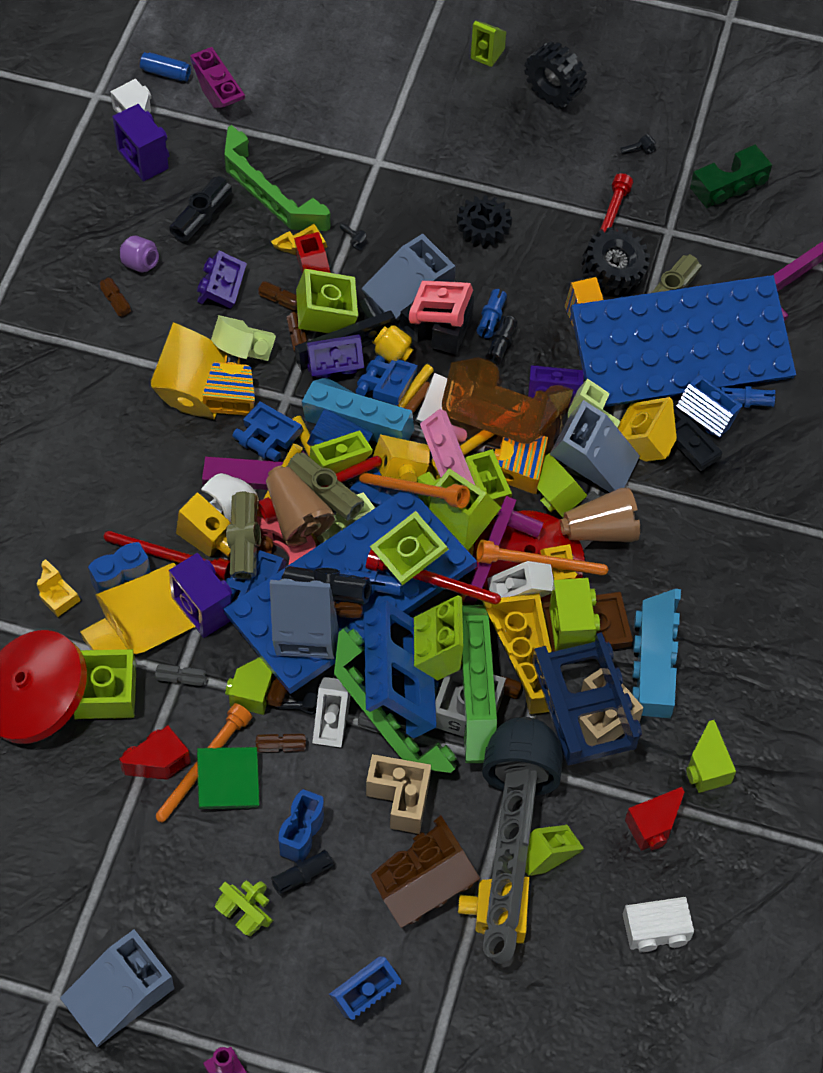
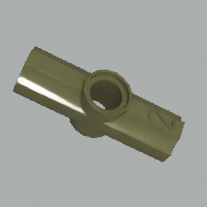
[651,254,702,293]
[286,452,364,521]
[226,491,261,580]

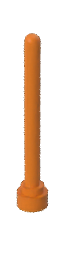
[359,473,470,508]
[476,540,608,575]
[156,703,253,822]

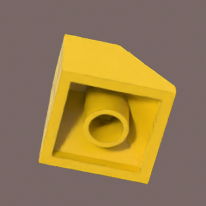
[618,397,677,461]

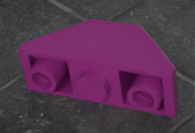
[190,47,245,108]

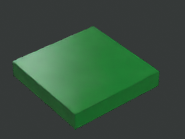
[197,747,259,809]

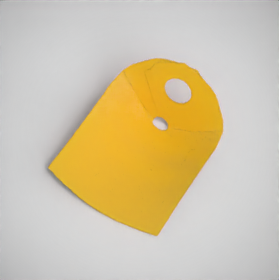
[151,322,229,419]
[95,562,196,654]

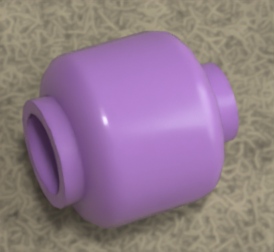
[120,235,159,273]

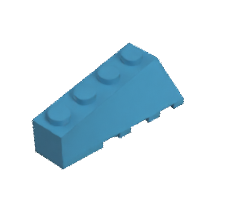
[302,378,414,442]
[632,589,681,718]

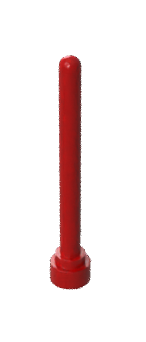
[600,173,634,232]
[257,456,382,522]
[103,531,230,581]
[366,549,501,605]

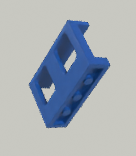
[364,601,436,738]

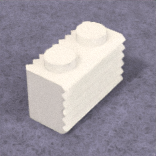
[623,897,694,952]

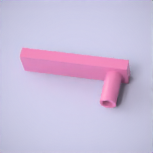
[420,409,475,485]

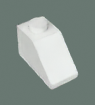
[110,79,151,113]
[487,561,554,598]
[312,677,351,747]

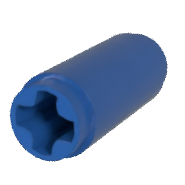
[140,52,191,81]

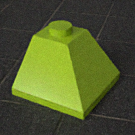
[370,511,449,585]

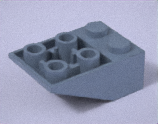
[362,234,456,322]
[550,400,640,492]
[270,579,339,659]
[60,929,174,1047]

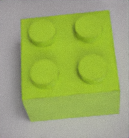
[296,269,358,333]
[549,578,600,651]
[74,649,136,719]

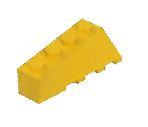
[482,593,552,714]

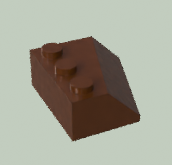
[370,815,480,928]

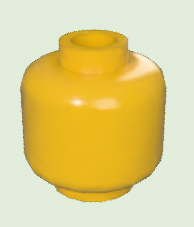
[373,326,413,363]

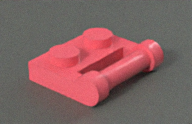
[409,280,473,327]

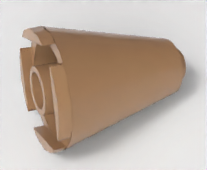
[266,466,335,546]
[560,487,640,542]

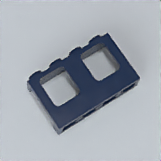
[532,632,642,766]

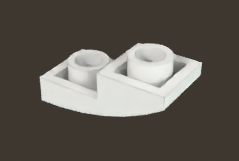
[415,373,459,423]

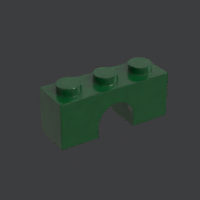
[690,144,772,208]

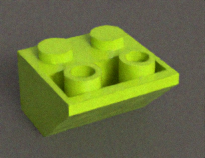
[465,449,512,515]
[429,468,501,551]
[414,595,463,681]

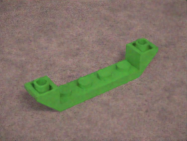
[225,125,331,231]
[461,605,497,763]
[334,626,457,773]

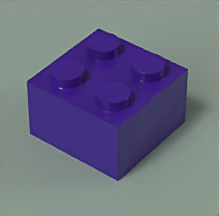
[112,103,169,181]
[169,552,232,638]

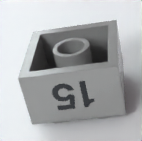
[435,665,506,737]

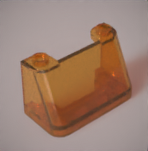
[442,357,574,444]

